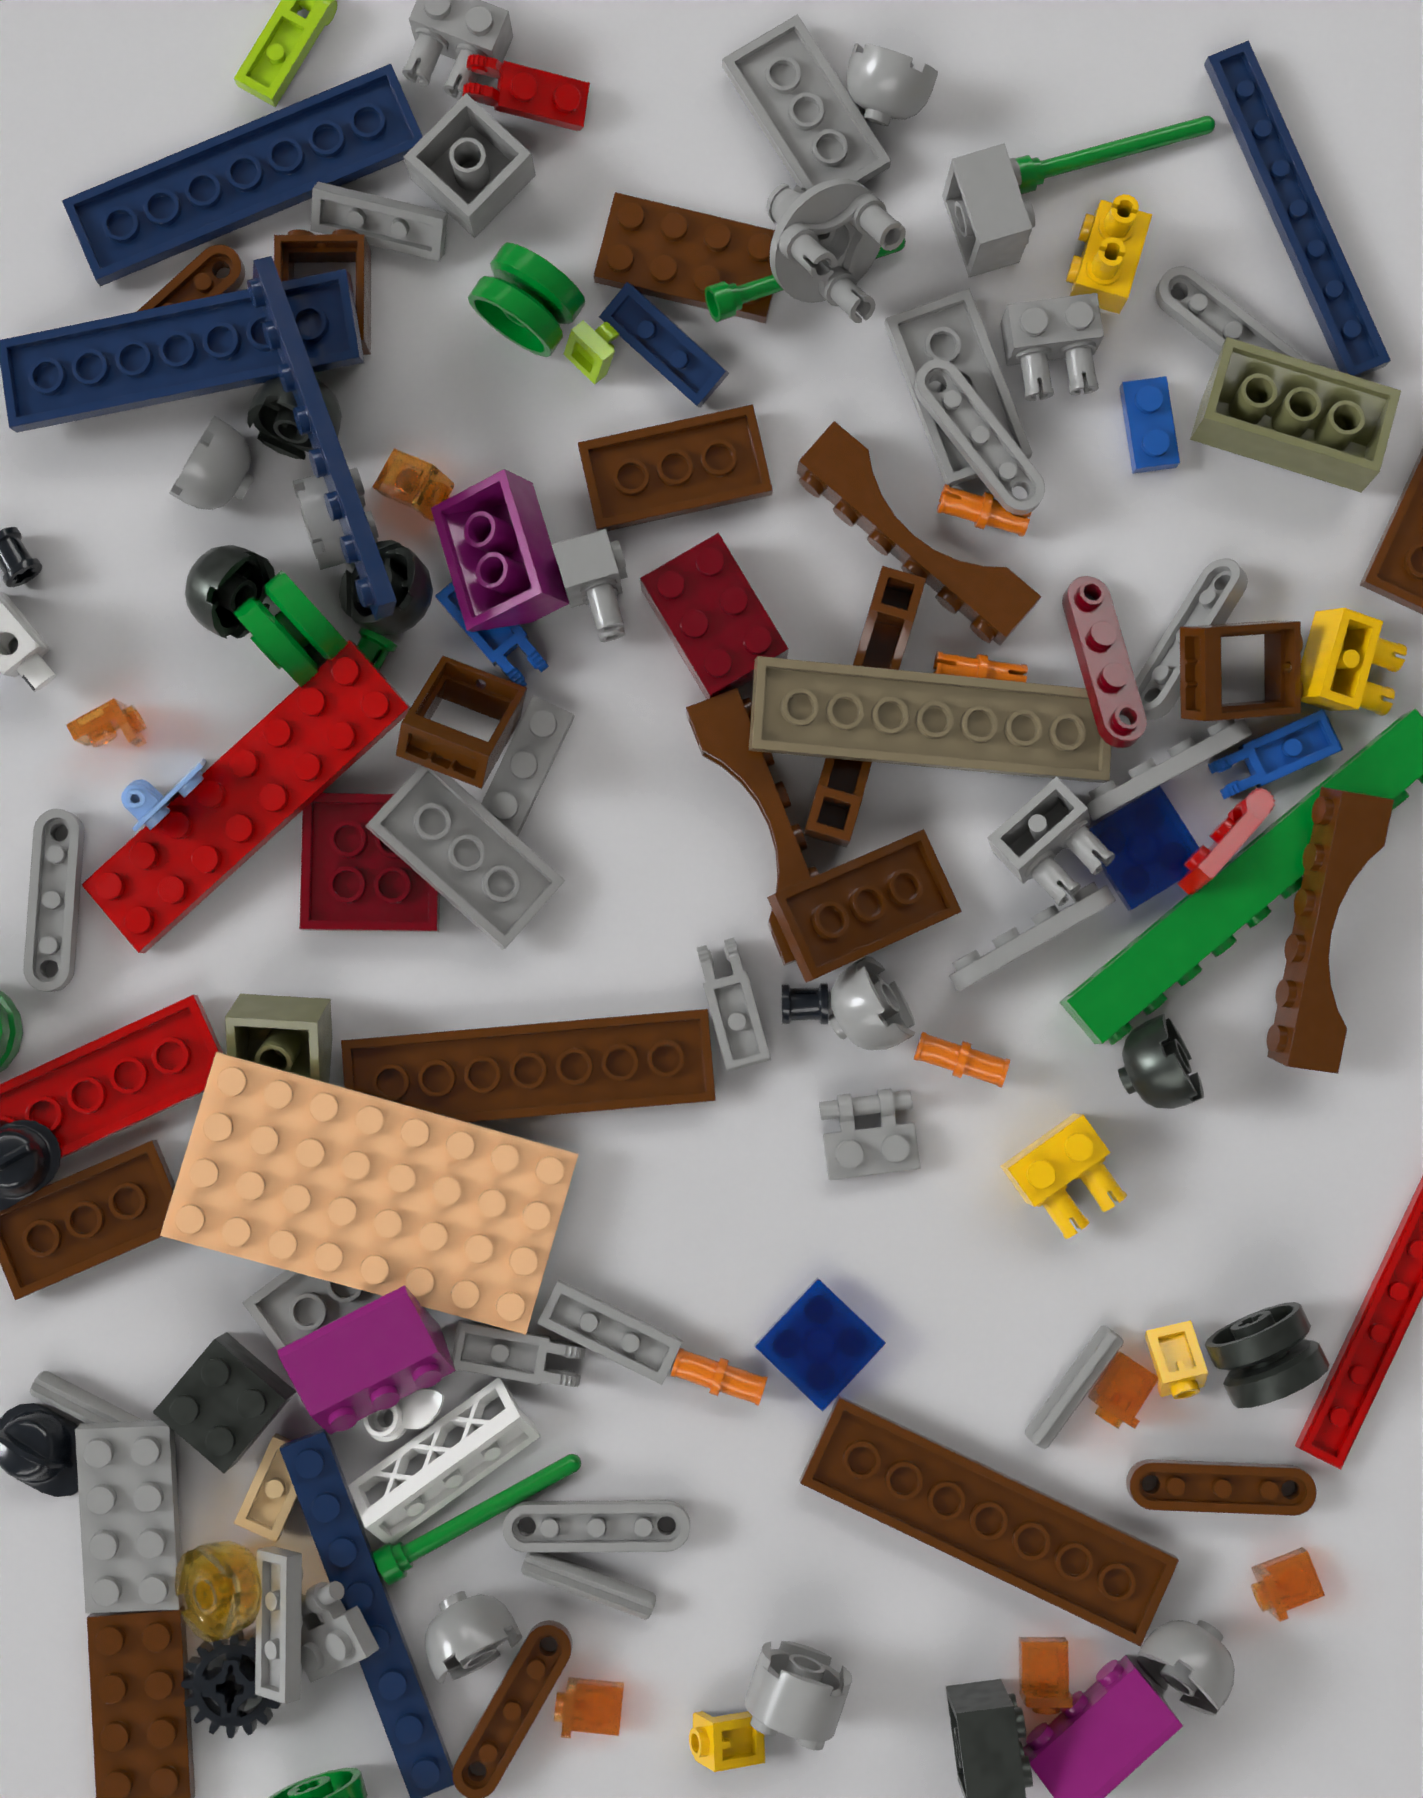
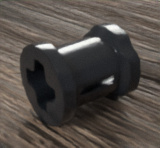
[0,527,42,587]
[781,983,828,1024]

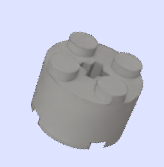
[293,468,379,570]
[744,1641,852,1750]

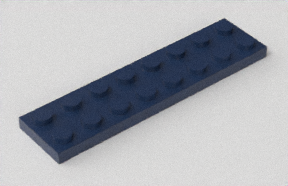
[62,64,423,287]
[0,269,364,433]

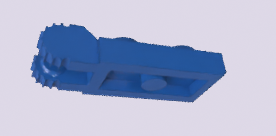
[435,582,549,687]
[1208,709,1343,799]

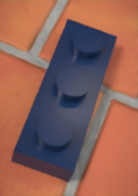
[599,282,729,408]

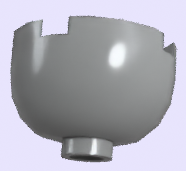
[846,43,938,126]
[169,416,255,510]
[829,956,915,1050]
[425,1591,522,1684]
[1136,1620,1235,1716]

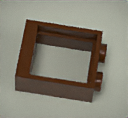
[274,229,371,355]
[1180,620,1303,721]
[395,655,527,789]

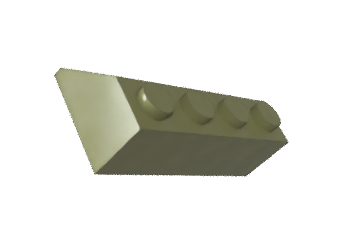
[1190,337,1401,493]

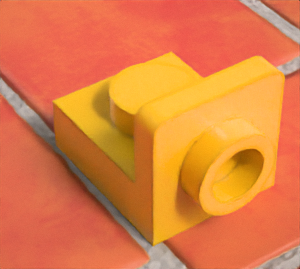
[1145,1320,1208,1399]
[689,1711,765,1772]

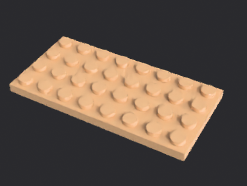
[160,1052,578,1335]

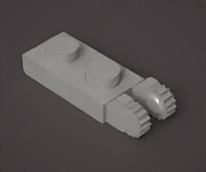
[697,938,771,1072]
[451,1320,586,1387]

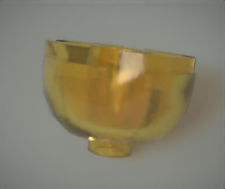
[175,1541,262,1642]

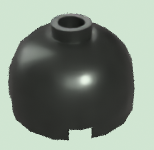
[247,377,342,460]
[339,540,433,635]
[185,545,275,639]
[1118,1014,1204,1109]

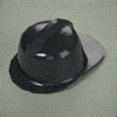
[0,1120,61,1211]
[0,1403,79,1497]

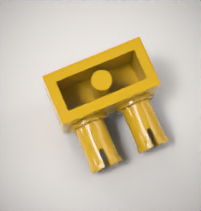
[1066,194,1153,314]
[1301,608,1407,716]
[1000,1113,1127,1239]

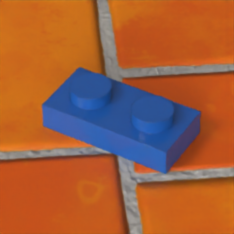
[1119,376,1180,474]

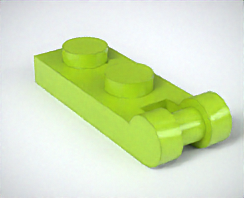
[234,0,338,107]

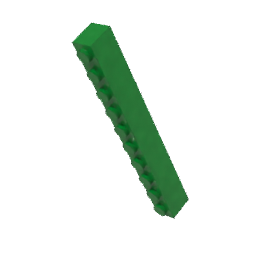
[1059,708,1423,1045]

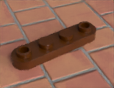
[137,245,245,312]
[1126,1459,1317,1516]
[452,1620,573,1798]

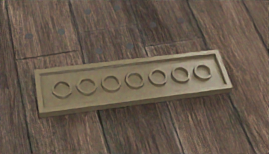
[749,656,1112,783]

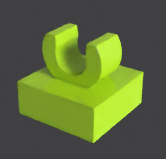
[563,320,619,385]

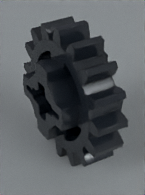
[181,1627,282,1738]

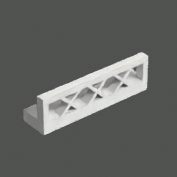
[348,1377,541,1544]

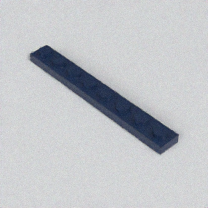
[1204,40,1391,377]
[247,256,397,620]
[280,1429,454,1798]

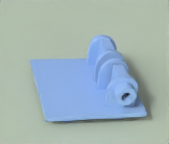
[121,758,206,832]

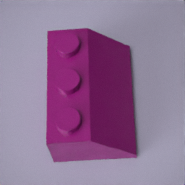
[431,469,570,632]
[277,1285,456,1435]
[1023,1655,1183,1798]

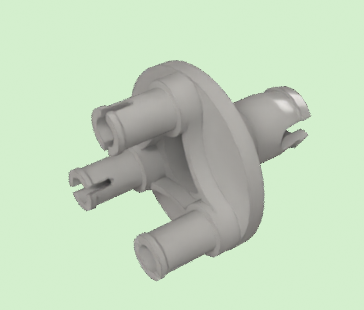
[766,178,906,323]

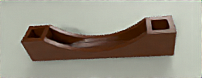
[797,421,1042,646]
[803,566,927,847]
[686,688,819,966]
[1266,787,1394,1074]

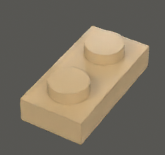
[233,1433,298,1542]

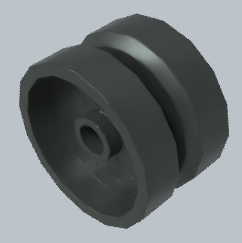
[1205,1302,1330,1408]

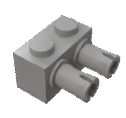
[402,0,513,99]
[1000,293,1104,401]
[552,529,628,642]
[987,776,1115,906]

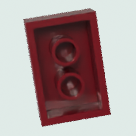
[640,532,789,699]

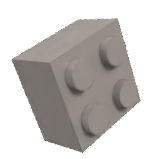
[404,93,536,238]
[942,143,1035,278]

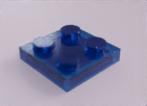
[1089,785,1199,911]
[754,1277,886,1412]

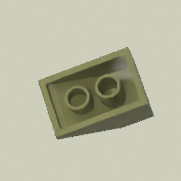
[225,994,332,1083]

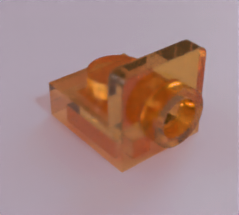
[373,448,454,522]
[66,698,147,748]
[1088,1351,1158,1429]
[1251,1547,1325,1622]
[1019,1637,1073,1715]
[554,1677,624,1739]

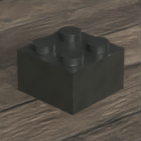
[153,1332,296,1474]
[946,1679,1033,1798]

